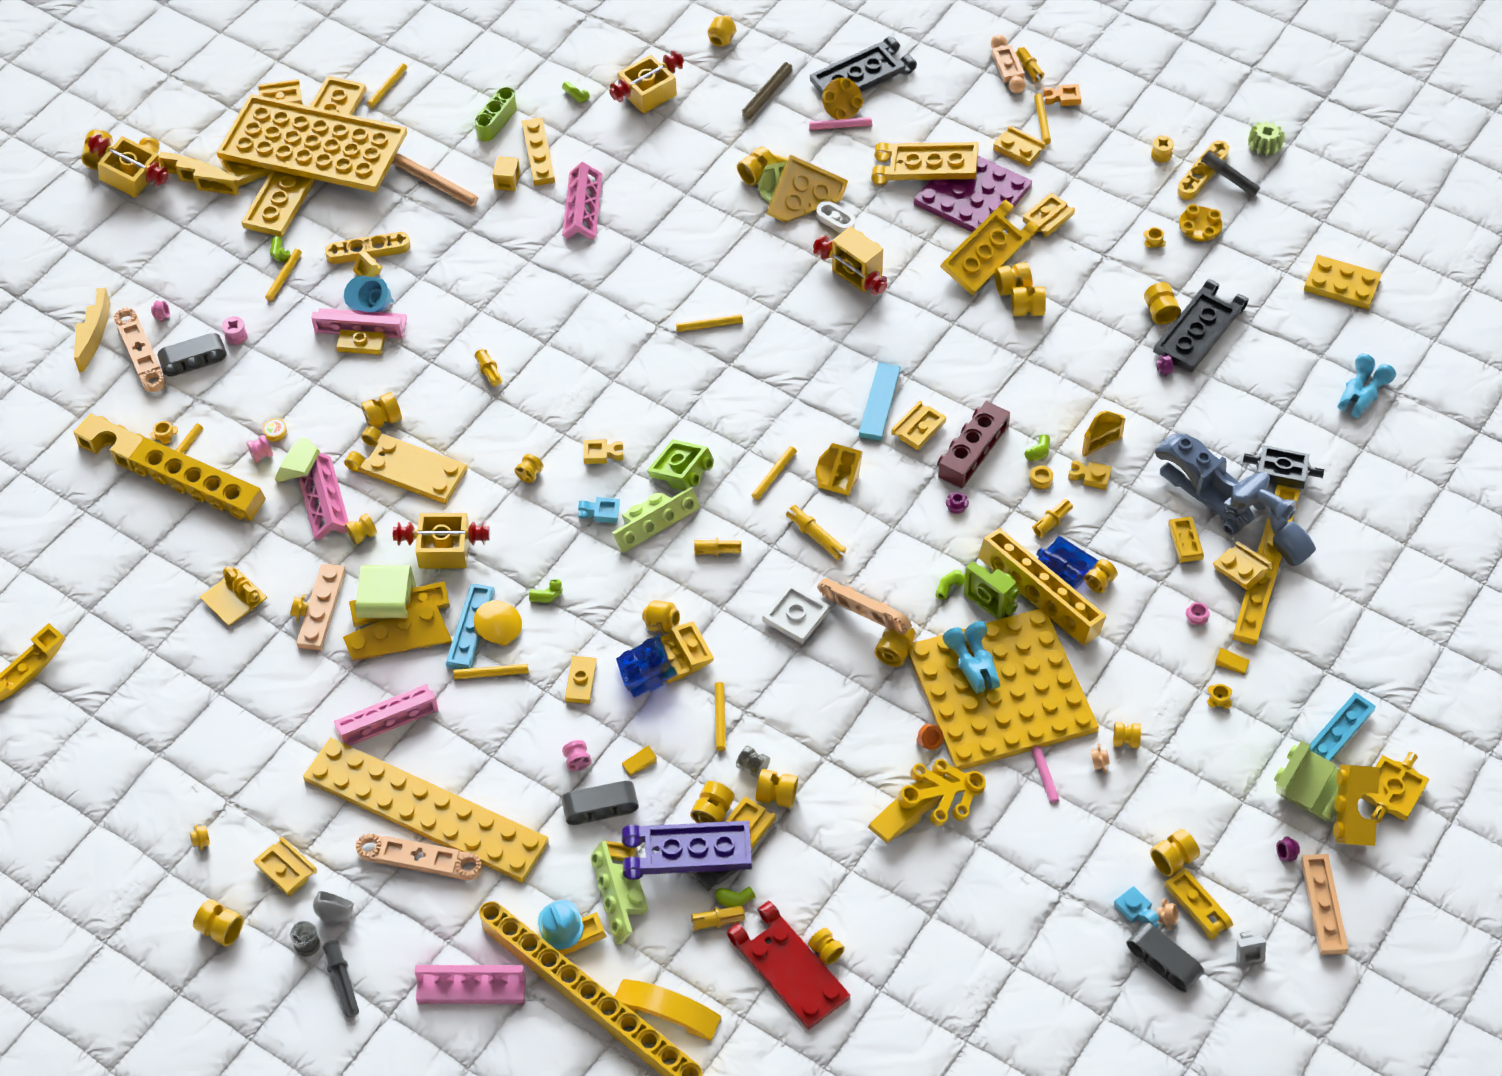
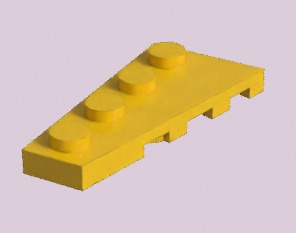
[343,598,452,661]

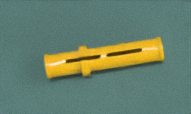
[786,505,847,560]

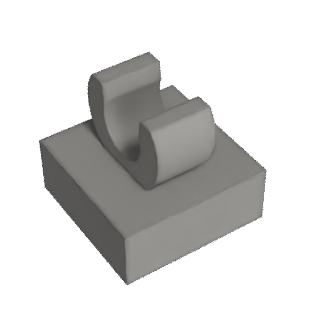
[1236,931,1266,966]

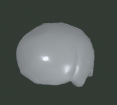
[313,891,354,924]

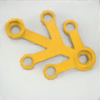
[898,759,986,826]

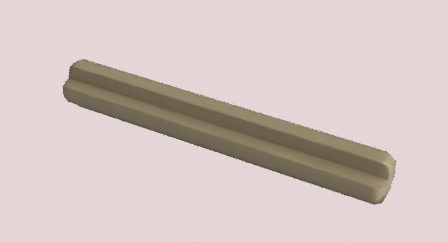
[742,62,793,120]

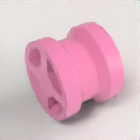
[222,316,247,345]
[246,435,273,463]
[562,740,592,771]

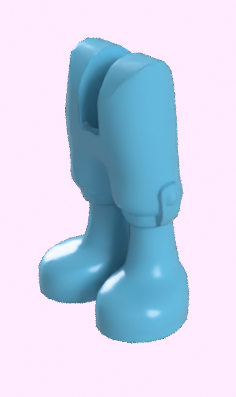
[1337,353,1397,418]
[942,621,1000,694]

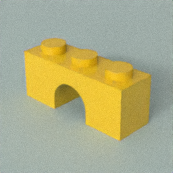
[73,413,144,472]
[1333,764,1380,846]

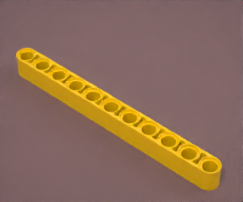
[479,901,703,1076]

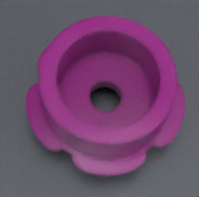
[1156,355,1174,377]
[946,492,969,514]
[1276,836,1300,862]

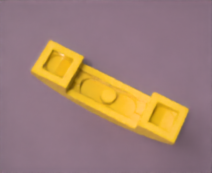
[0,623,66,701]
[614,979,722,1041]

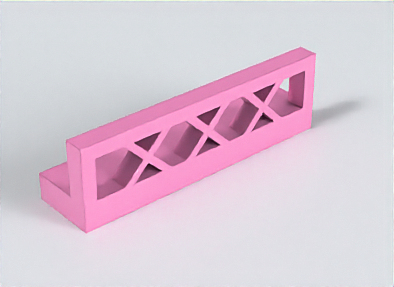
[562,161,602,240]
[311,308,407,339]
[298,453,349,540]
[334,684,439,746]
[415,965,526,1004]

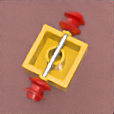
[609,50,684,114]
[88,133,169,198]
[813,226,887,296]
[392,513,490,569]

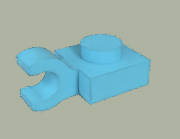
[578,497,620,524]
[1114,886,1160,928]

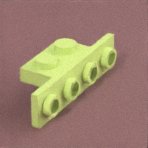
[612,487,700,553]
[590,841,648,945]

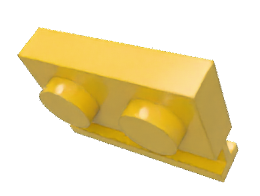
[258,79,303,105]
[993,125,1046,167]
[1022,193,1075,238]
[891,401,947,451]
[1213,541,1273,590]
[725,796,776,850]
[253,836,318,897]

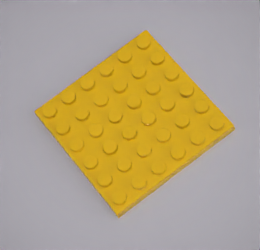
[907,609,1099,771]

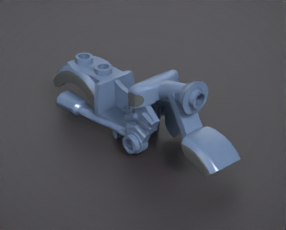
[1155,434,1316,566]

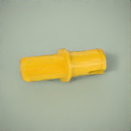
[1015,47,1045,82]
[474,348,503,387]
[1032,499,1073,538]
[694,537,742,557]
[691,906,745,931]

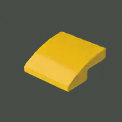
[647,621,714,684]

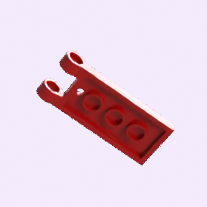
[726,901,851,1030]

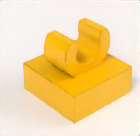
[352,252,383,277]

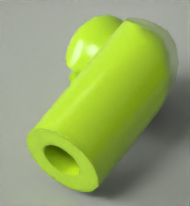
[562,81,590,103]
[269,237,290,263]
[1024,434,1050,461]
[935,570,965,600]
[529,579,563,603]
[715,887,756,908]

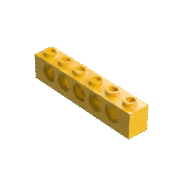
[129,437,266,521]
[978,528,1106,646]

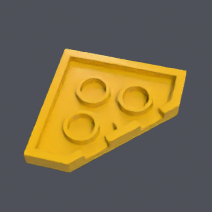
[766,154,849,223]

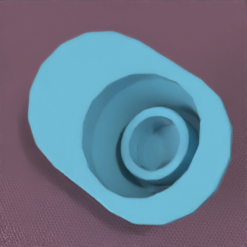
[344,276,394,312]
[538,900,584,950]

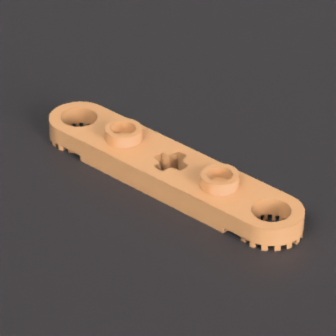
[114,307,166,392]
[817,578,912,635]
[355,833,482,880]

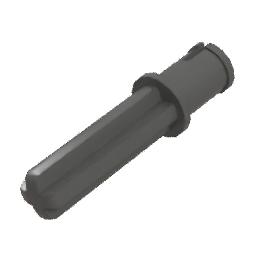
[1201,150,1260,196]
[322,940,359,1018]

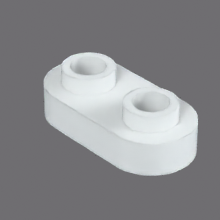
[817,201,855,233]

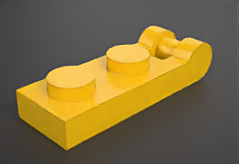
[1164,868,1233,940]

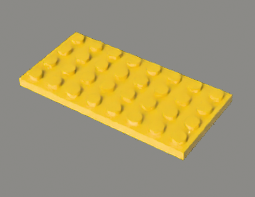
[216,94,408,193]

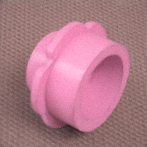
[151,300,170,322]
[1185,602,1210,625]

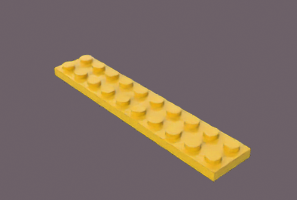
[241,76,367,237]
[303,737,549,883]

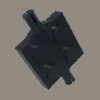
[1242,445,1325,489]

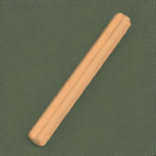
[392,153,478,207]

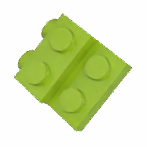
[647,439,714,491]
[963,561,1020,620]

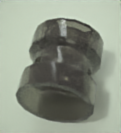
[736,745,771,779]
[290,921,321,957]

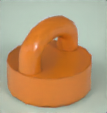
[916,724,943,750]

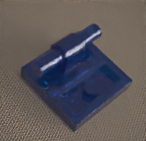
[1036,536,1099,590]
[615,635,678,698]

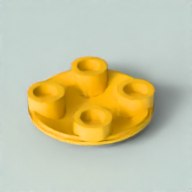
[822,78,863,120]
[1179,204,1223,241]
[474,601,522,646]

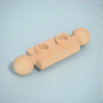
[990,35,1026,93]

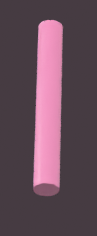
[809,117,872,130]
[1031,746,1060,803]

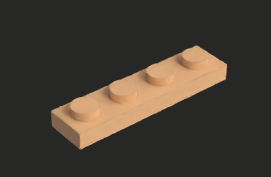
[296,563,346,651]
[1300,854,1348,955]

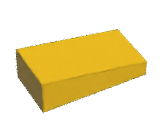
[1215,648,1250,675]
[622,745,657,777]
[606,841,638,861]

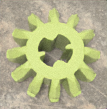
[1248,121,1285,157]

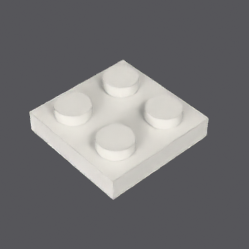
[762,583,830,644]

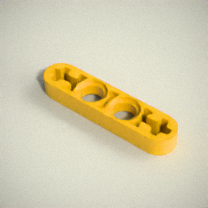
[1177,140,1230,200]
[325,232,411,264]

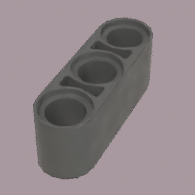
[157,333,227,376]
[561,780,639,825]
[1126,922,1204,992]

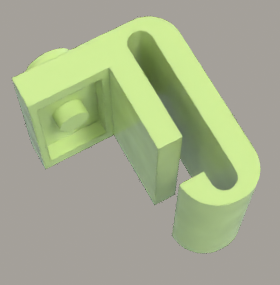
[355,565,416,618]
[1274,740,1339,823]

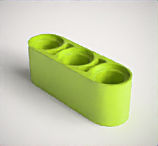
[474,87,517,142]

